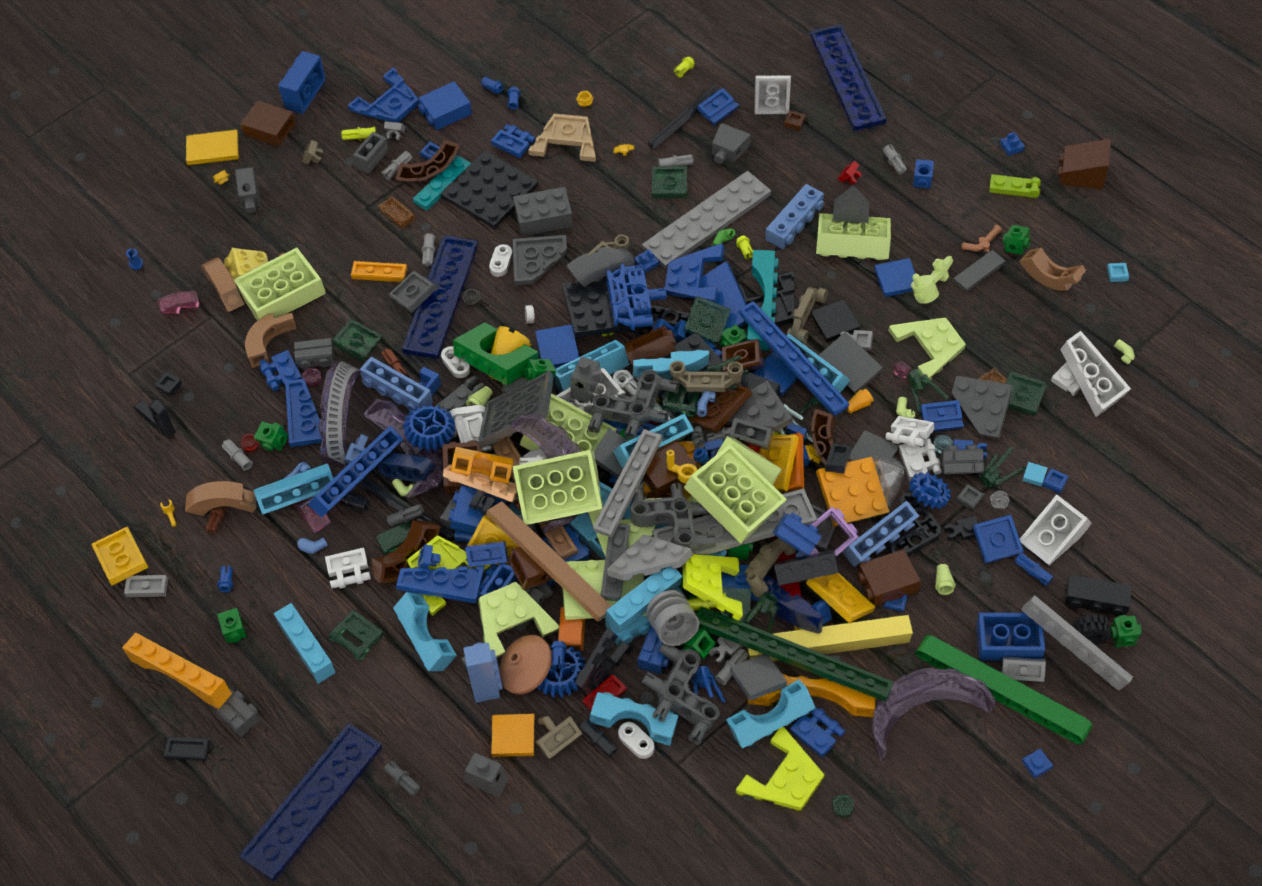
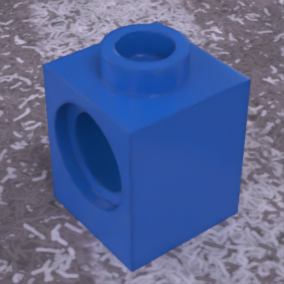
[913,159,934,189]

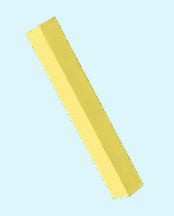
[747,615,913,661]

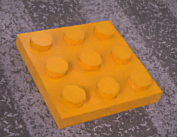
[816,457,889,527]

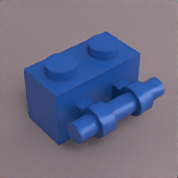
[477,563,520,600]

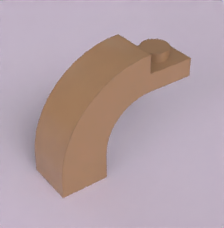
[1019,248,1086,291]
[200,257,244,312]
[245,313,297,368]
[185,481,257,516]

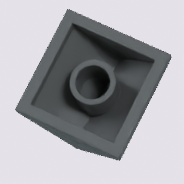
[833,185,870,223]

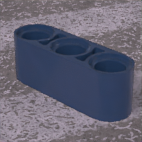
[378,452,435,482]

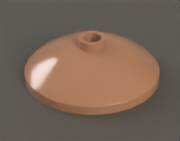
[499,635,552,694]

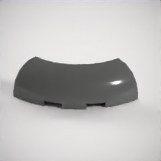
[567,247,635,287]

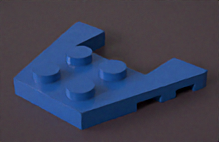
[348,67,419,123]
[664,244,724,304]

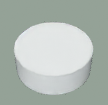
[525,305,534,324]

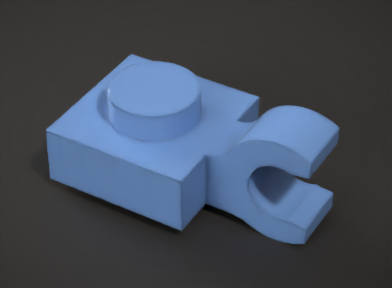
[343,434,368,464]

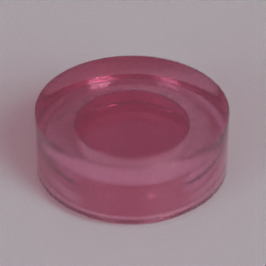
[892,361,912,378]
[302,368,322,386]

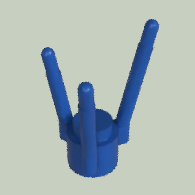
[691,666,726,703]

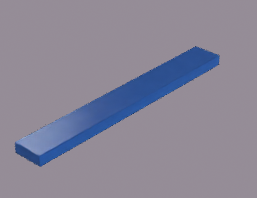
[738,301,849,416]

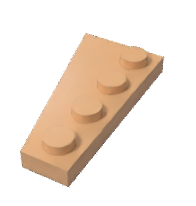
[443,465,518,502]

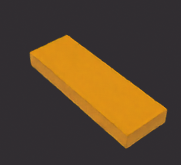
[351,261,407,282]

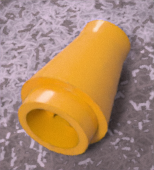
[846,388,874,414]

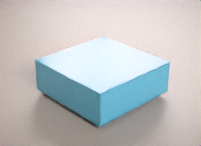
[1107,263,1129,282]
[1022,462,1047,487]

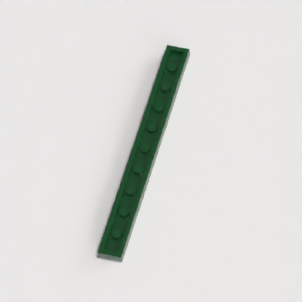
[696,606,894,702]

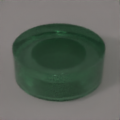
[832,795,854,818]

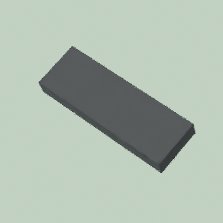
[953,250,1005,293]

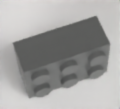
[513,187,573,237]

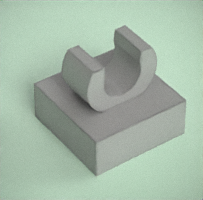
[384,122,405,140]

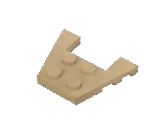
[529,114,596,162]

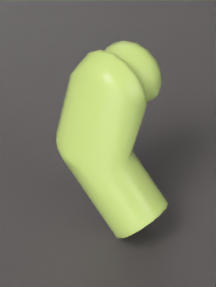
[1114,339,1135,364]
[896,397,915,418]
[392,479,419,497]

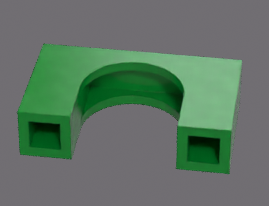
[453,322,539,385]

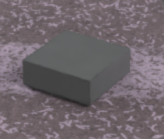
[956,484,984,511]

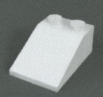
[755,76,791,114]
[1020,495,1092,565]

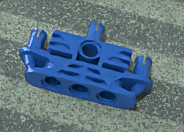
[606,263,666,331]

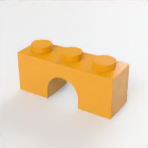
[450,447,513,484]

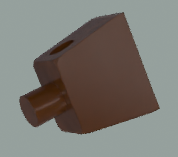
[509,547,552,590]

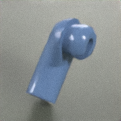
[697,391,716,417]
[284,462,311,479]
[297,538,328,554]

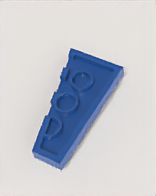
[285,379,326,447]
[396,566,484,604]

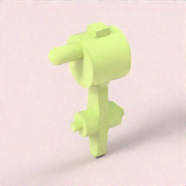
[911,256,953,304]

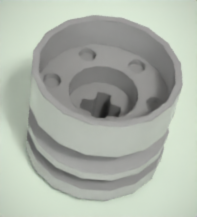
[646,590,699,646]

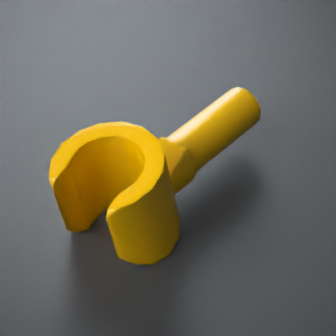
[160,500,177,527]

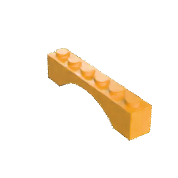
[122,632,232,709]
[748,674,875,717]

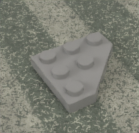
[607,534,693,581]

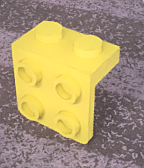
[224,248,268,290]

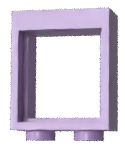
[811,507,858,556]

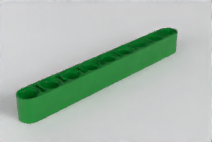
[915,635,1092,744]

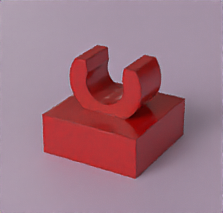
[837,161,861,185]

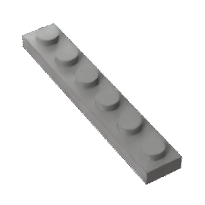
[593,429,663,538]
[1021,595,1133,691]

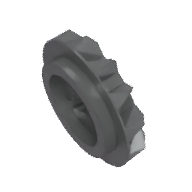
[692,426,710,455]

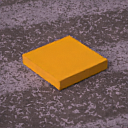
[492,714,535,757]

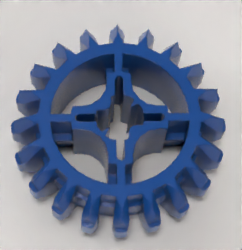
[403,404,456,452]
[537,645,585,698]

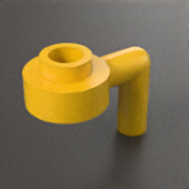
[667,450,698,484]

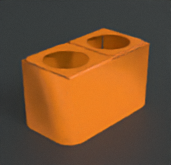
[558,607,585,651]

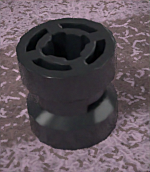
[469,490,496,516]

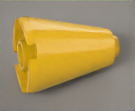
[488,326,531,380]

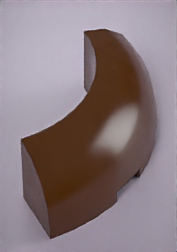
[395,140,461,182]
[811,409,854,465]
[372,520,440,583]

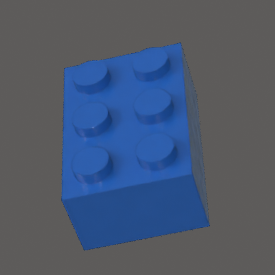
[279,51,326,114]
[976,613,1045,661]

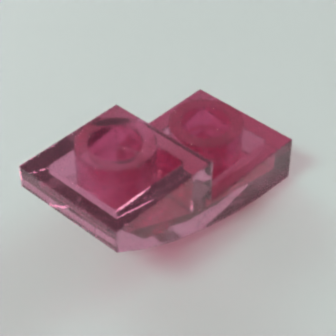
[158,291,199,314]

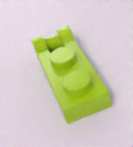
[989,174,1041,198]

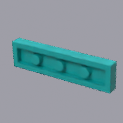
[413,156,471,211]

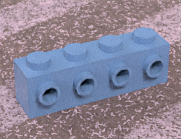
[765,184,824,250]
[360,357,433,411]
[842,501,919,567]
[464,643,503,703]

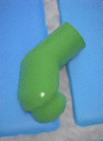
[712,228,735,246]

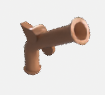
[961,225,1003,253]

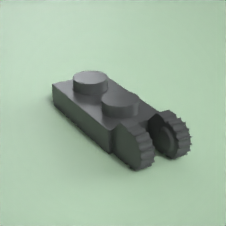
[435,376,485,412]

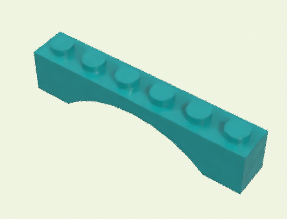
[747,250,778,351]

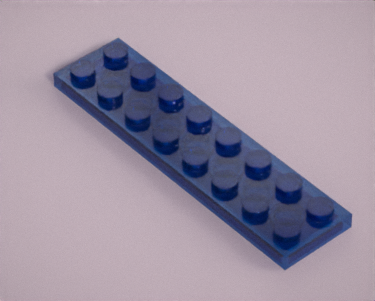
[810,24,887,131]
[402,235,478,359]
[239,723,383,882]

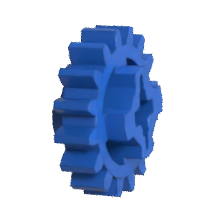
[909,472,951,509]

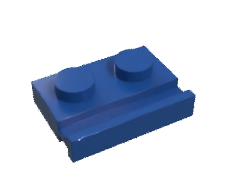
[697,88,739,126]
[920,400,964,432]

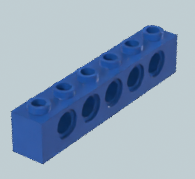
[308,426,403,518]

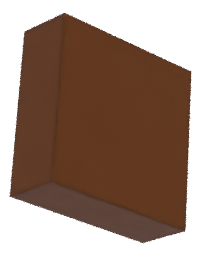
[784,110,806,131]

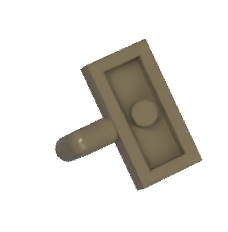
[536,716,582,759]

